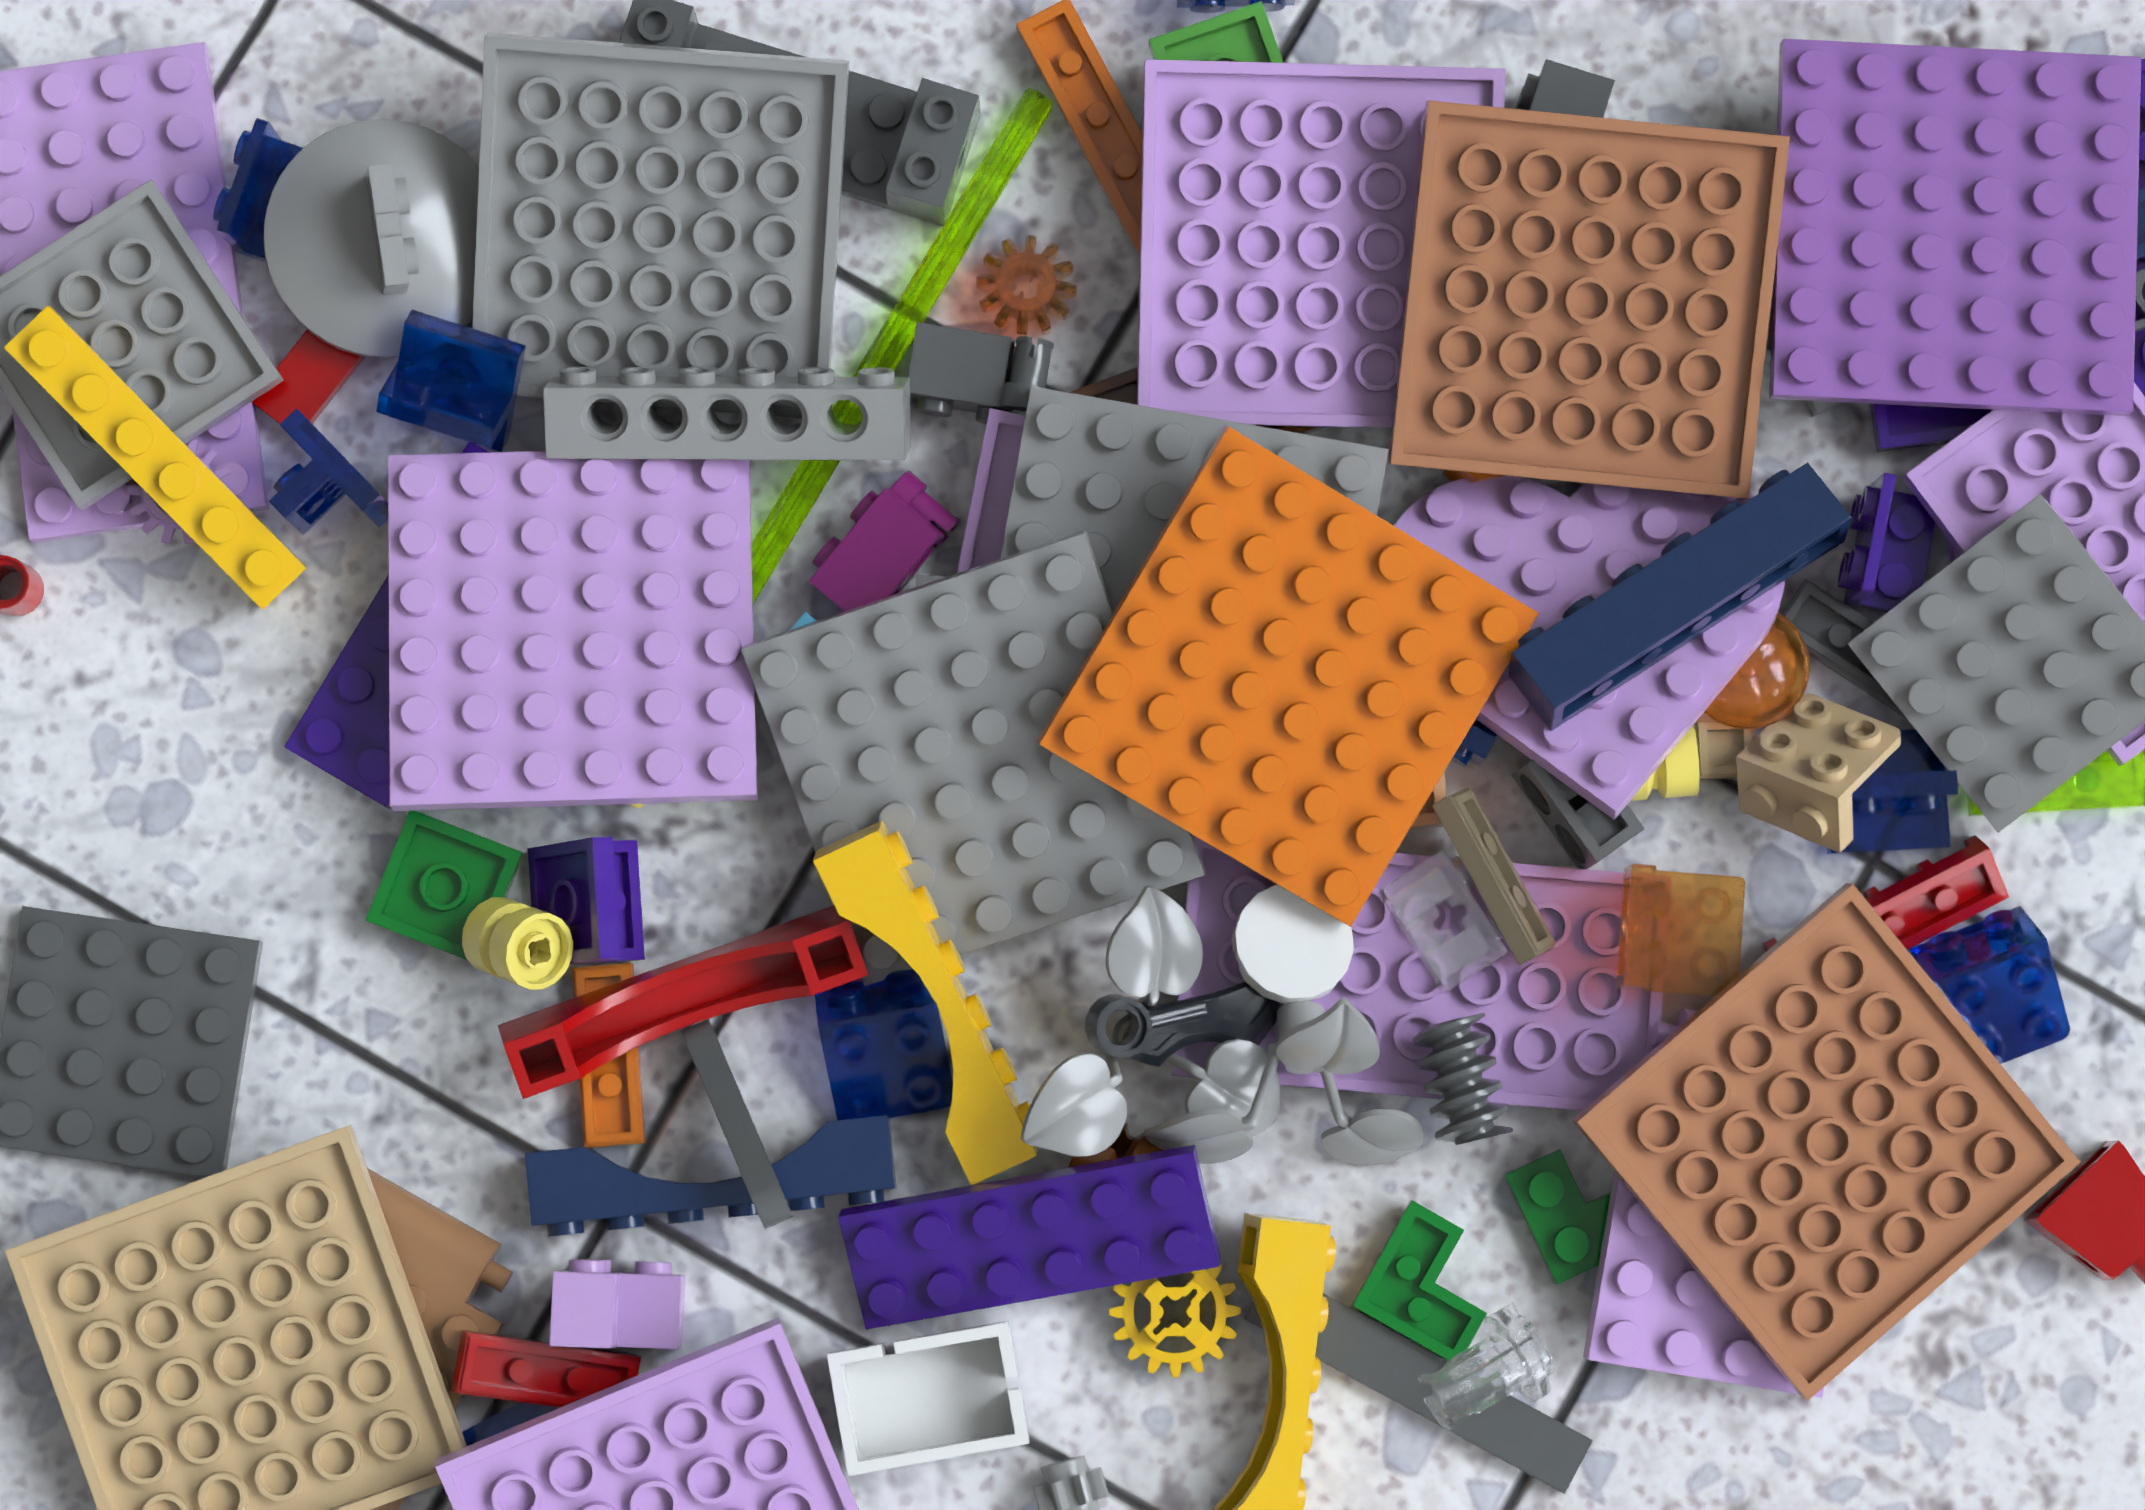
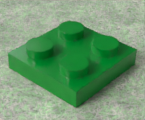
[365,810,524,960]

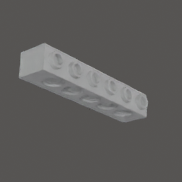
[543,367,911,460]

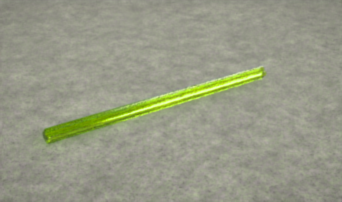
[752,88,1052,605]

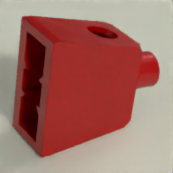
[2024,1140,2145,1284]

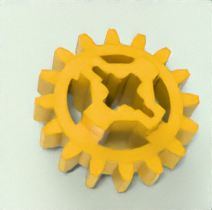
[1109,1264,1241,1378]

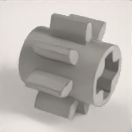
[1032,1455,1109,1510]

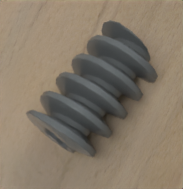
[1412,1013,1513,1145]

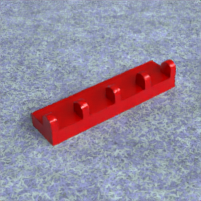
[1763,835,2009,952]

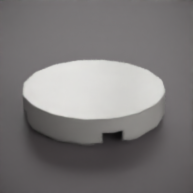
[1231,884,1354,1004]

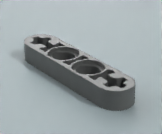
[681,1019,793,1229]

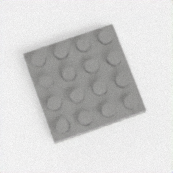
[0,179,284,511]
[1847,493,2145,833]

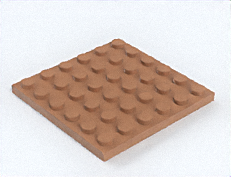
[1388,100,1790,499]
[1572,883,2081,1401]

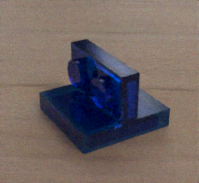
[376,310,526,452]
[269,409,388,535]
[1827,729,1958,855]

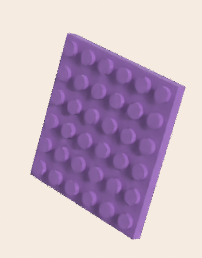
[1769,39,2141,416]

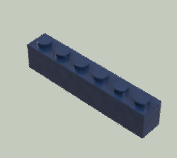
[1508,462,1852,731]

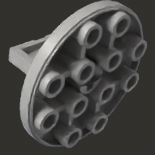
[263,119,479,359]

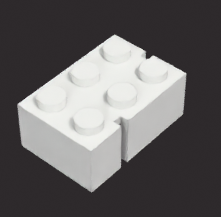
[827,1321,1030,1476]

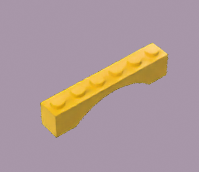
[4,305,306,610]
[813,820,1038,1185]
[1212,1213,1336,1510]

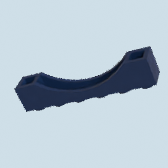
[525,1115,897,1237]

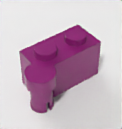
[809,470,961,612]

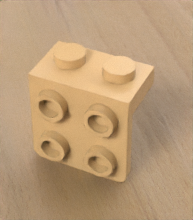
[1736,693,1901,853]

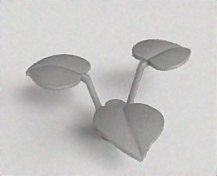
[1021,886,1281,1156]
[1144,997,1424,1166]

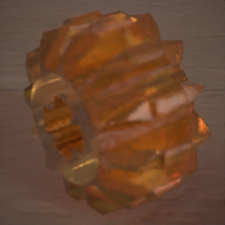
[976,235,1077,337]

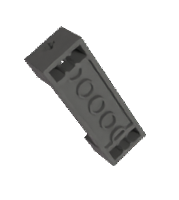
[619,0,981,227]

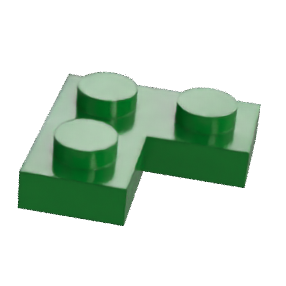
[1504,1149,1611,1285]
[1351,1200,1487,1366]

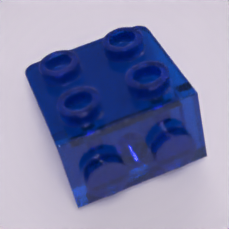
[1909,906,2070,1064]
[815,969,953,1120]

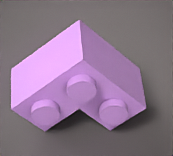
[549,1259,686,1349]

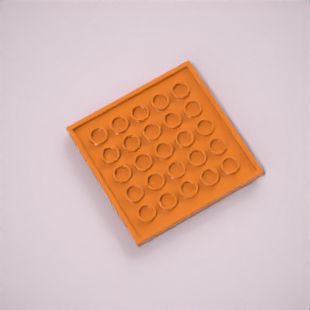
[1037,425,1539,927]

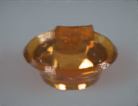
[1704,613,1810,729]

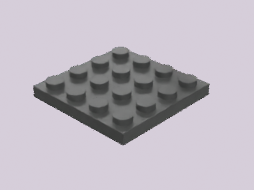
[0,906,263,1177]

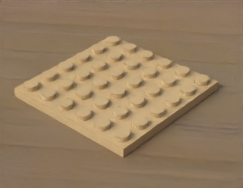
[5,1125,467,1510]

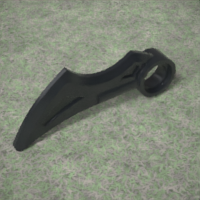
[1085,981,1284,1067]

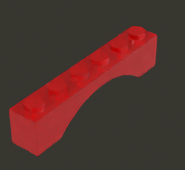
[498,905,868,1099]

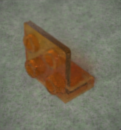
[1616,864,1745,997]

